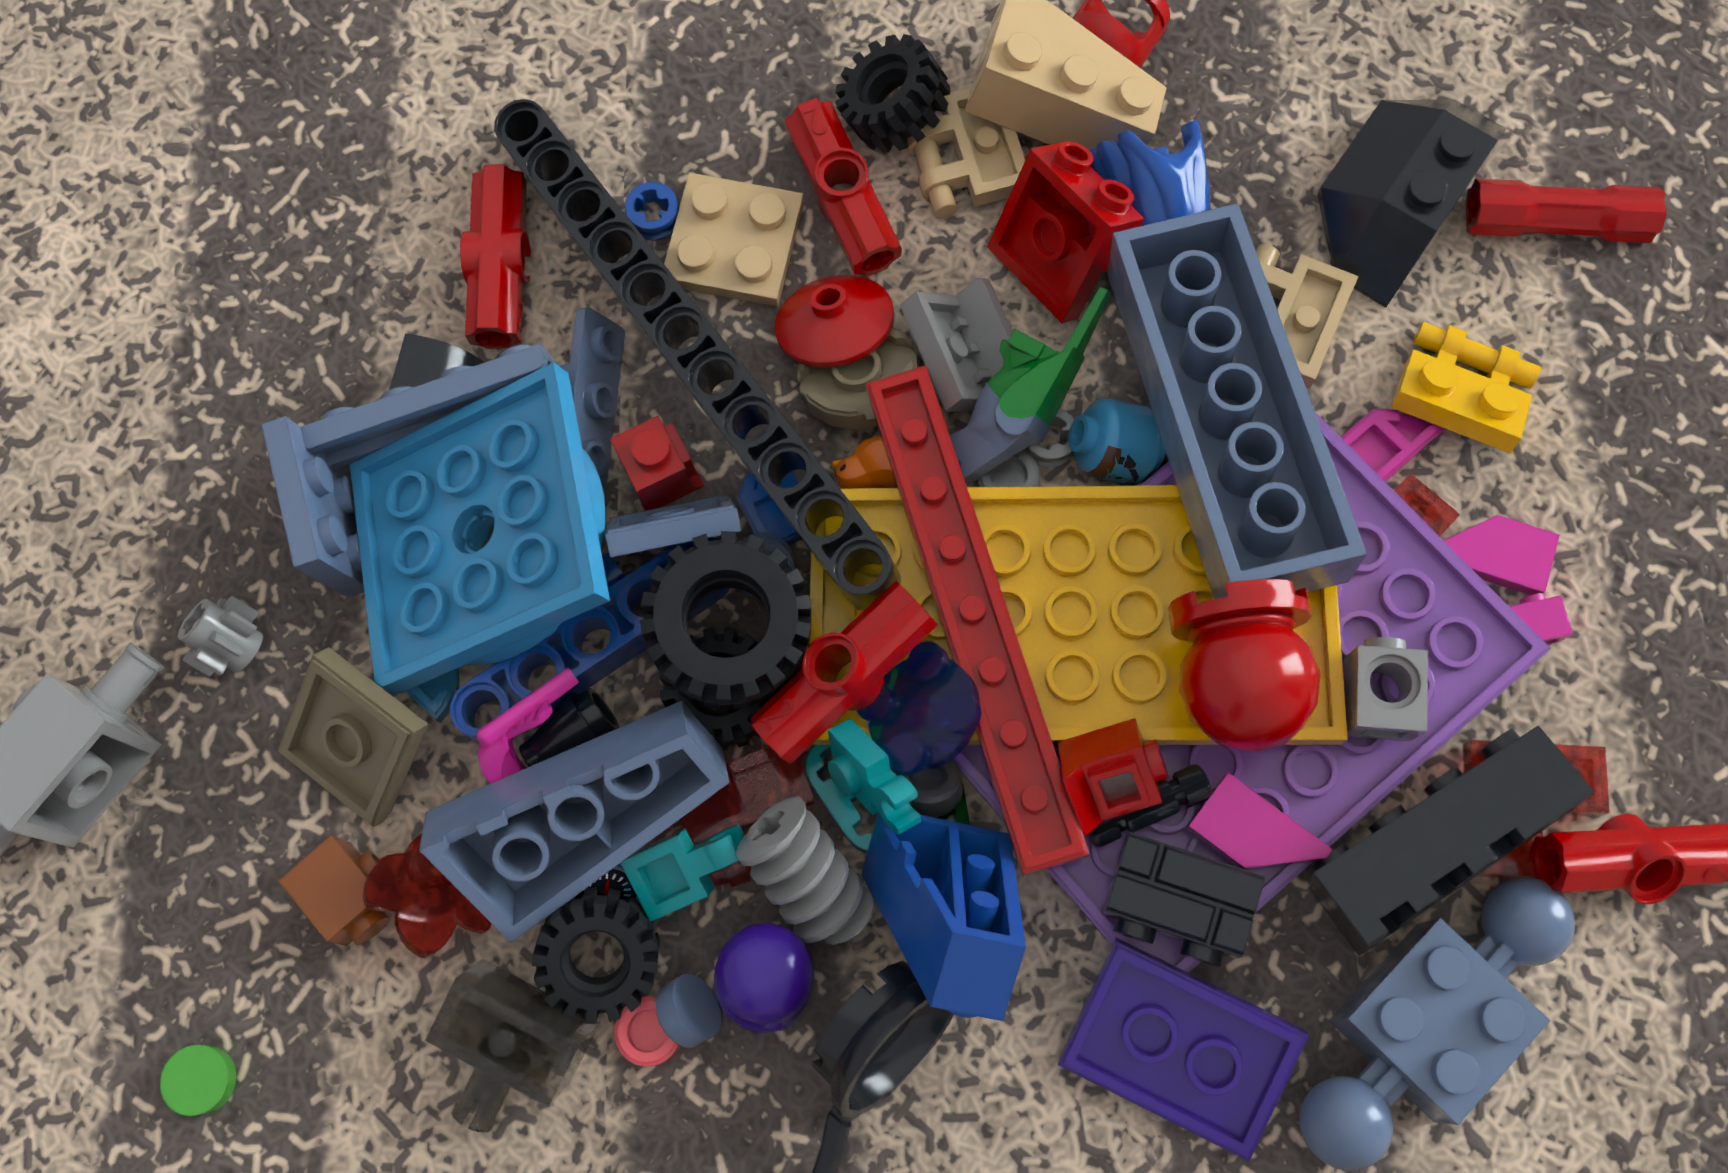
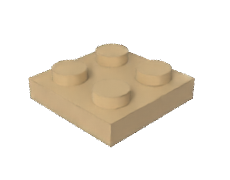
[664,172,804,307]

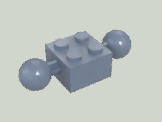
[1299,877,1575,1171]

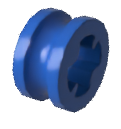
[624,182,679,241]

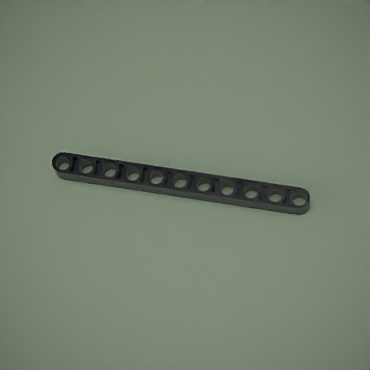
[494,99,901,611]

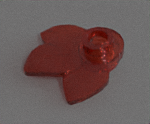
[363,834,491,958]

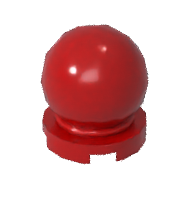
[1168,579,1321,751]

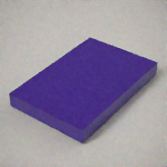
[1058,937,1309,1161]

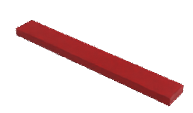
[865,365,1089,877]

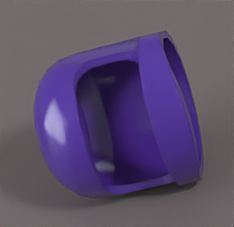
[714,922,814,1034]

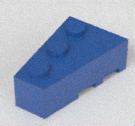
[861,812,1026,1021]

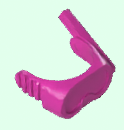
[476,667,579,784]

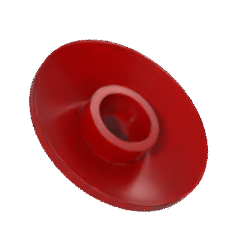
[774,275,895,368]

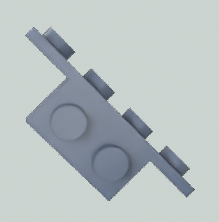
[560,307,625,501]

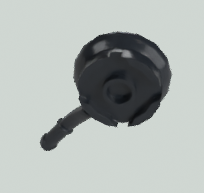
[812,961,954,1173]

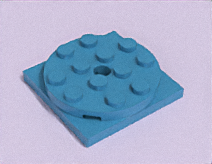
[350,362,610,696]

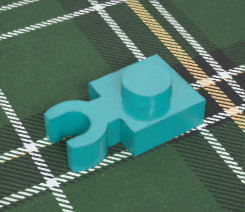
[828,718,921,835]

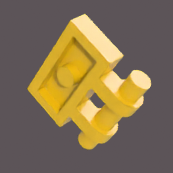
[1391,321,1541,454]

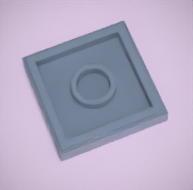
[605,495,741,558]

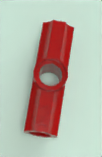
[784,98,902,276]
[460,164,531,349]
[750,580,938,764]
[1529,813,1728,905]

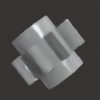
[177,595,263,677]

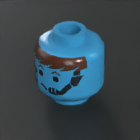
[1068,398,1166,485]

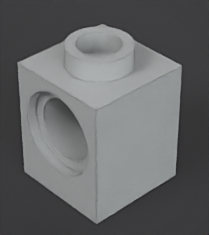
[1343,637,1428,742]

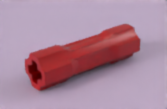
[1465,178,1667,243]

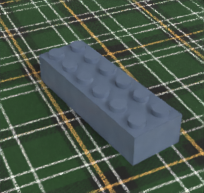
[1107,203,1367,599]

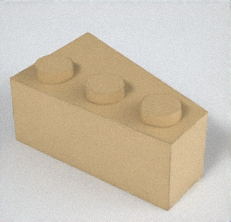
[964,0,1167,150]

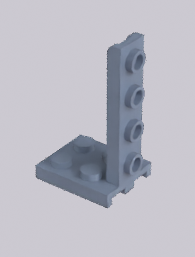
[261,343,559,597]

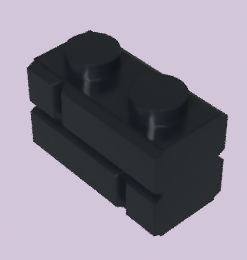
[1102,832,1265,967]

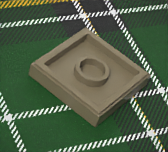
[277,647,428,827]

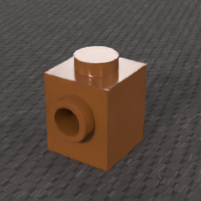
[278,835,399,946]

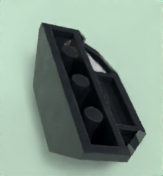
[1318,99,1507,307]

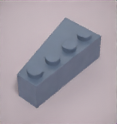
[419,701,730,943]

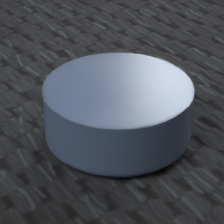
[656,974,722,1048]

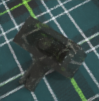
[425,959,601,1132]

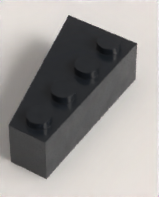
[1309,725,1595,956]

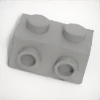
[900,278,1013,412]

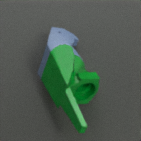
[950,287,1111,485]

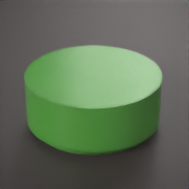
[160,1045,236,1116]

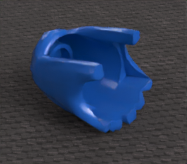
[1089,120,1210,226]

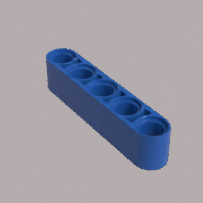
[450,537,730,745]

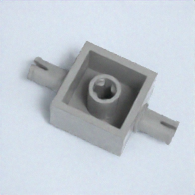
[0,642,165,856]

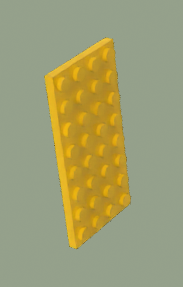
[809,485,1348,745]

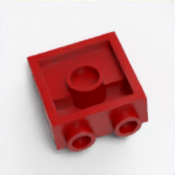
[987,141,1144,324]

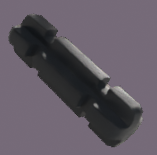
[1088,764,1213,847]

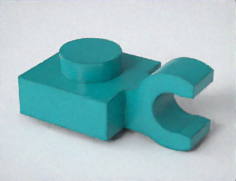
[620,823,745,922]

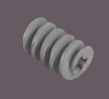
[735,796,875,945]

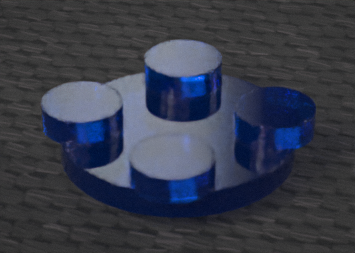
[856,641,981,776]

